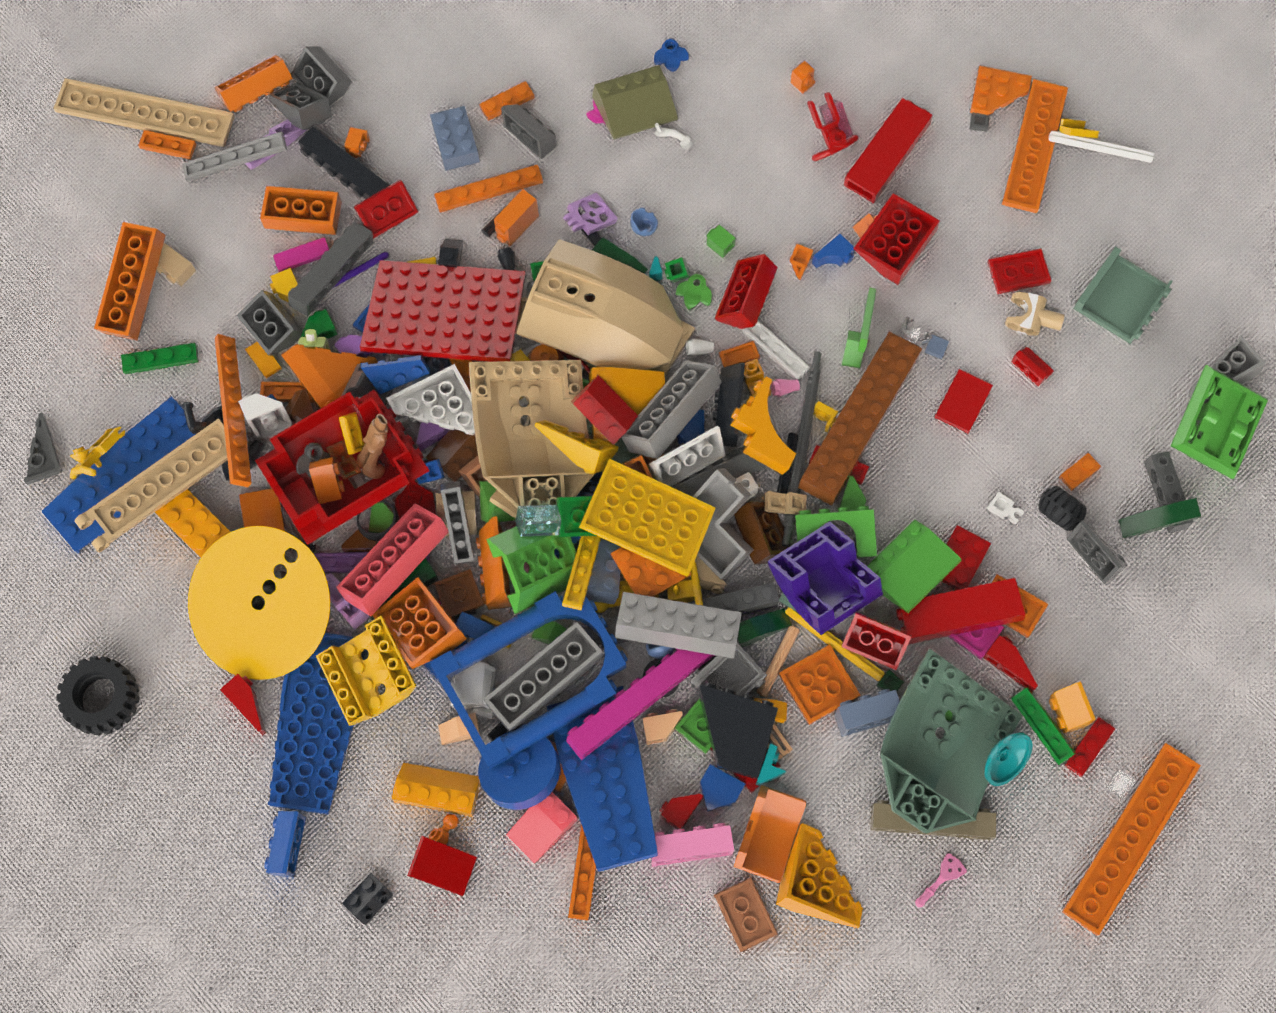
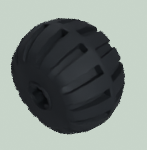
[1038,486,1087,531]

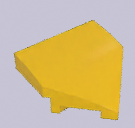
[1059,118,1099,138]

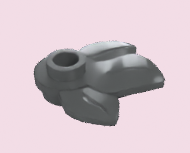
[296,442,331,479]

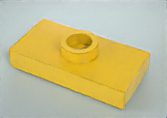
[339,412,364,455]

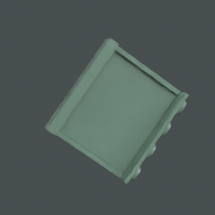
[1073,246,1173,344]

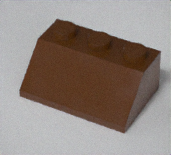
[425,429,478,482]
[734,502,791,565]

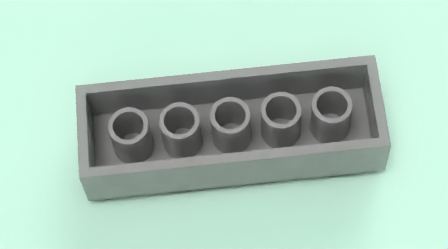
[622,360,722,459]
[615,592,741,659]
[484,622,603,733]

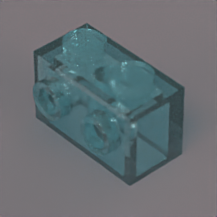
[515,505,562,537]

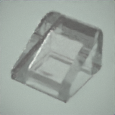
[1106,769,1137,799]

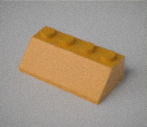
[391,762,481,817]

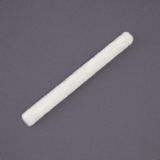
[1049,131,1154,162]

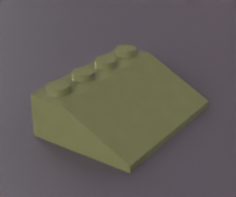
[592,65,678,140]

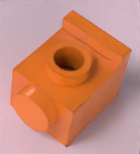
[790,61,816,94]
[344,127,370,158]

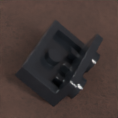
[342,873,393,925]

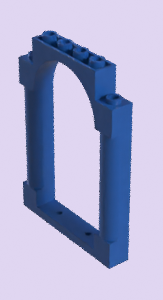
[429,591,628,770]

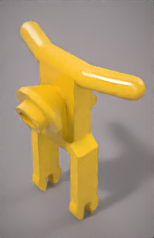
[70,427,125,480]
[667,561,703,606]

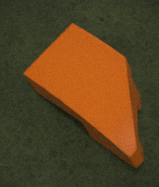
[790,244,814,281]

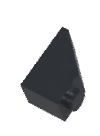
[438,239,463,267]

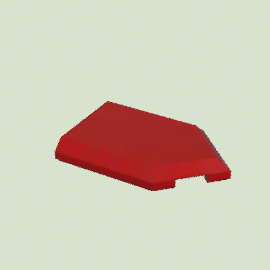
[395,481,436,520]

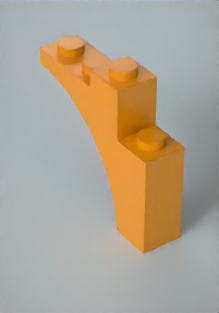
[731,376,796,475]

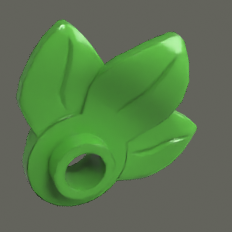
[676,274,712,310]

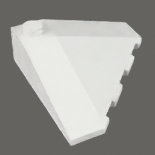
[386,364,475,435]

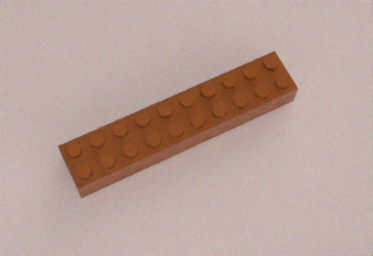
[798,331,923,506]

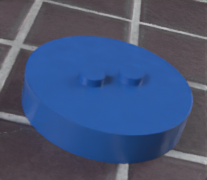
[478,732,561,810]

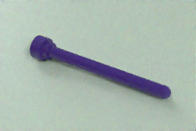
[333,251,389,288]

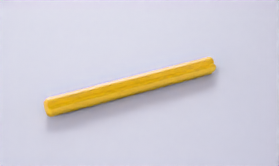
[785,607,885,682]

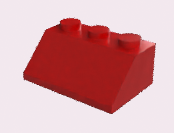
[571,375,638,445]
[841,612,912,670]

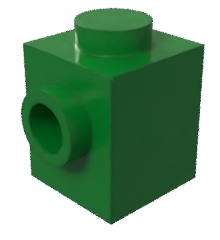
[664,257,691,283]

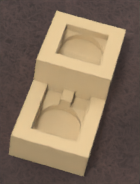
[764,491,807,514]

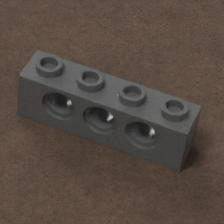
[1144,451,1194,533]
[441,481,474,564]

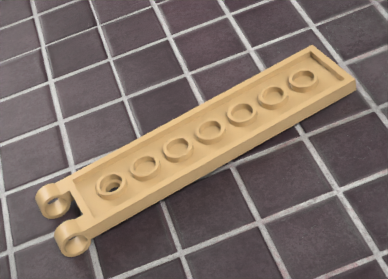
[74,419,227,552]

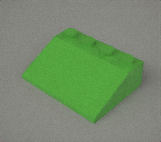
[867,520,962,613]

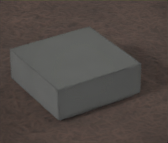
[969,112,990,132]

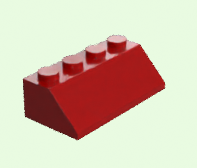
[714,254,778,329]

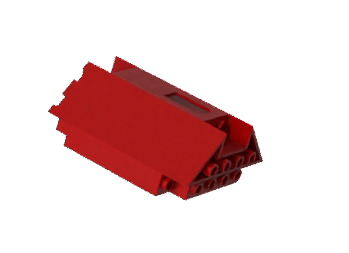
[255,390,430,545]

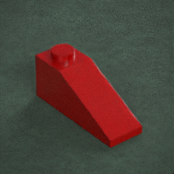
[983,635,1038,692]
[220,674,266,735]

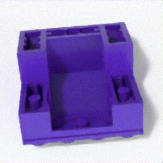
[768,522,883,635]

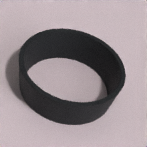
[357,499,399,541]

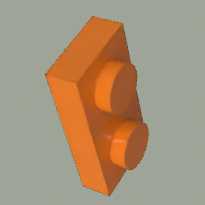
[1059,453,1101,491]

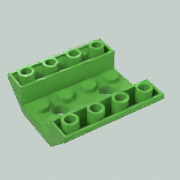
[486,513,576,614]

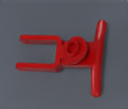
[807,92,858,161]

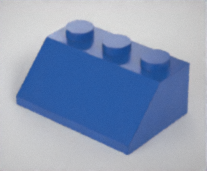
[264,811,306,878]

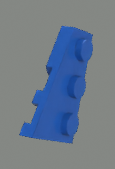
[361,355,430,394]

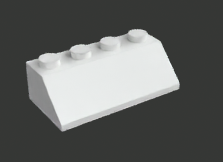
[647,426,725,487]

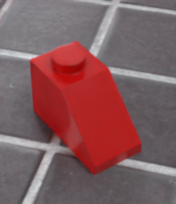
[659,794,703,829]

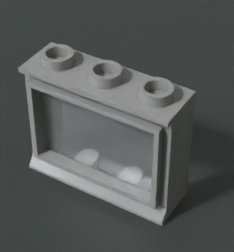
[690,643,767,697]

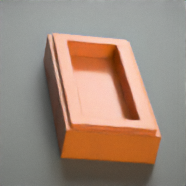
[719,341,760,367]

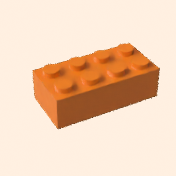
[260,186,342,235]

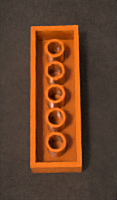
[94,222,166,341]

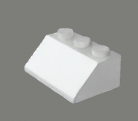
[238,393,293,440]

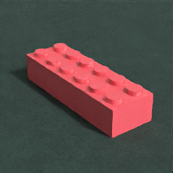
[336,504,449,616]

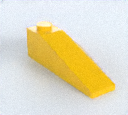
[535,420,619,474]

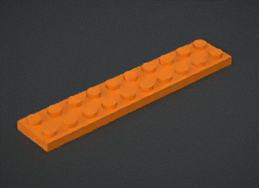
[1062,743,1201,936]

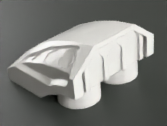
[451,662,496,710]

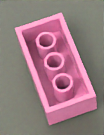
[651,823,734,867]

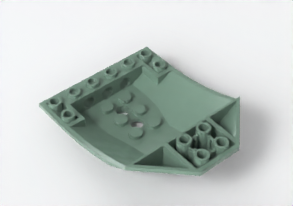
[880,649,1023,833]

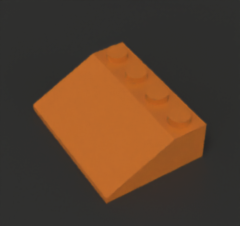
[476,516,512,610]
[372,577,467,669]

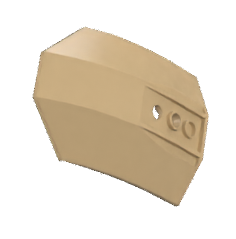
[516,239,684,370]
[469,360,594,514]

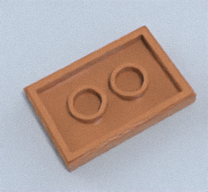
[714,877,778,953]

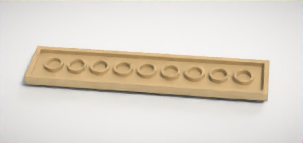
[53,78,235,147]

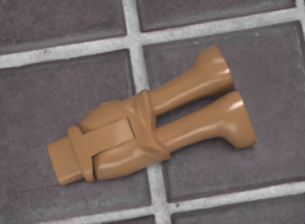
[356,414,389,479]

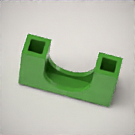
[795,506,877,558]

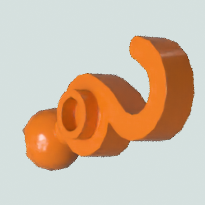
[429,814,459,845]

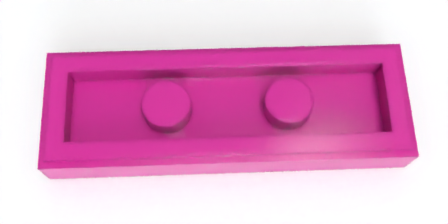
[273,237,329,272]

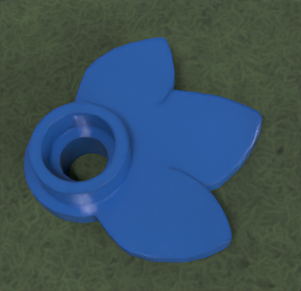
[654,39,689,72]

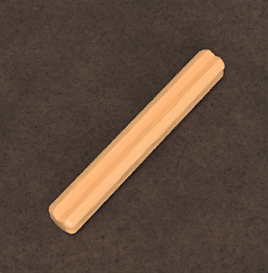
[757,626,800,697]

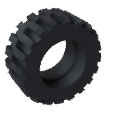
[56,656,140,735]

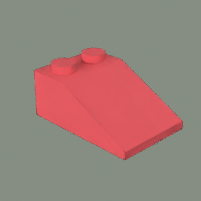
[506,792,578,863]

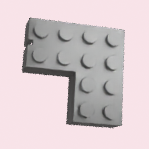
[693,468,753,580]

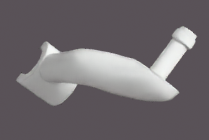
[655,123,693,150]

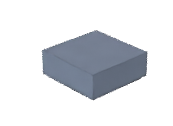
[924,334,949,359]

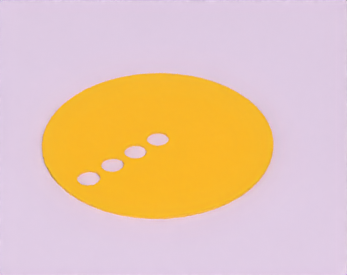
[188,526,330,680]

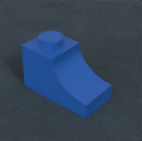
[812,234,855,268]

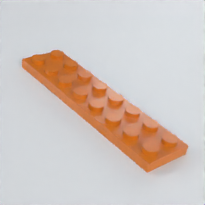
[1001,79,1068,213]

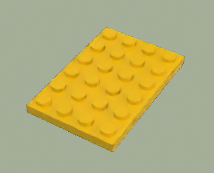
[579,458,716,577]

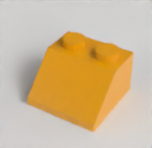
[1049,681,1096,734]

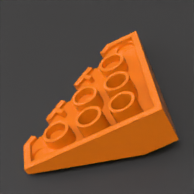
[281,344,378,409]

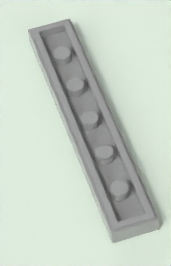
[182,131,287,182]

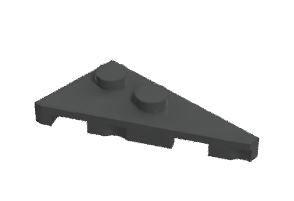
[24,412,62,485]

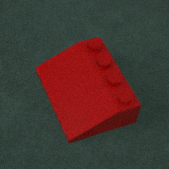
[854,193,940,285]

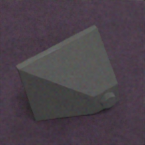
[1067,520,1127,584]

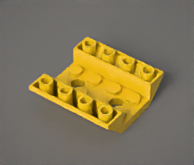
[316,616,417,726]

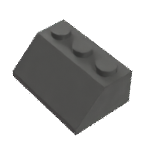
[290,46,352,105]
[501,104,556,159]
[237,290,303,356]

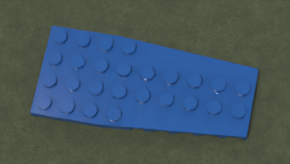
[42,397,196,553]
[268,633,369,815]
[546,686,658,872]

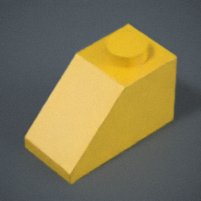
[270,268,298,302]

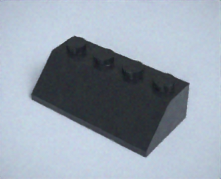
[712,363,745,447]

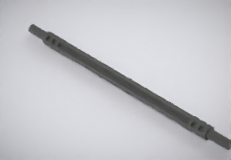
[782,351,822,547]

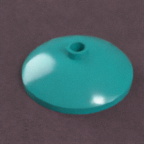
[984,733,1033,786]

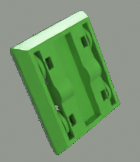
[1171,365,1268,479]

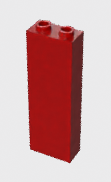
[843,98,933,203]
[896,578,1026,645]

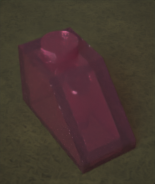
[819,99,853,138]

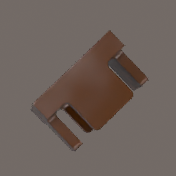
[434,569,485,619]

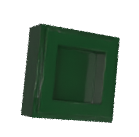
[876,670,904,692]

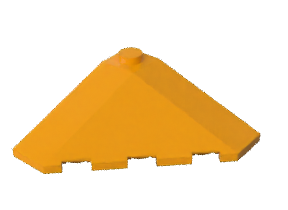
[589,367,665,445]
[776,823,863,928]

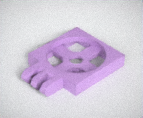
[563,192,618,235]

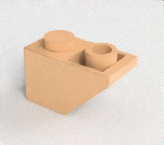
[643,709,683,745]

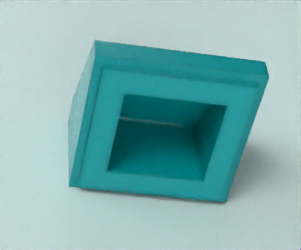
[649,256,662,281]

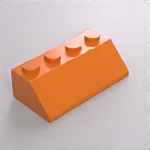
[214,55,293,112]

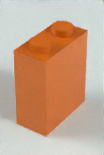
[494,189,539,246]

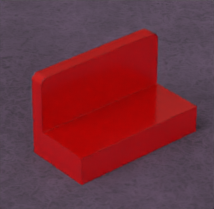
[1011,347,1054,387]

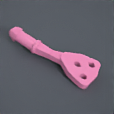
[915,853,967,907]

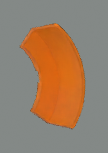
[733,785,807,883]

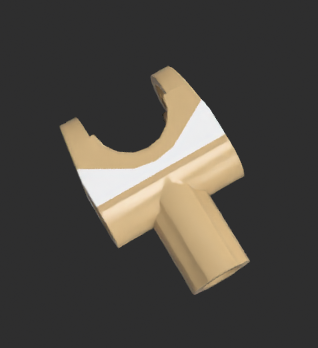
[1005,292,1065,336]

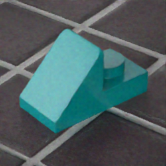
[755,744,787,786]

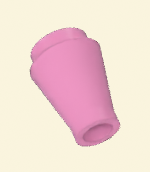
[771,379,800,397]

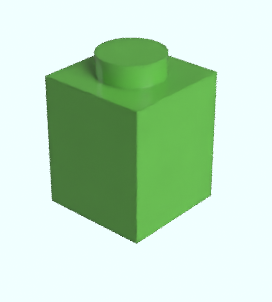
[706,225,736,258]

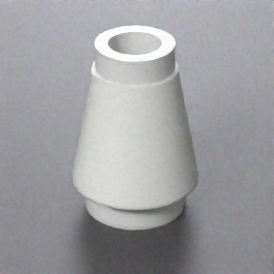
[685,338,714,357]

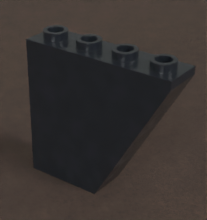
[698,682,778,779]

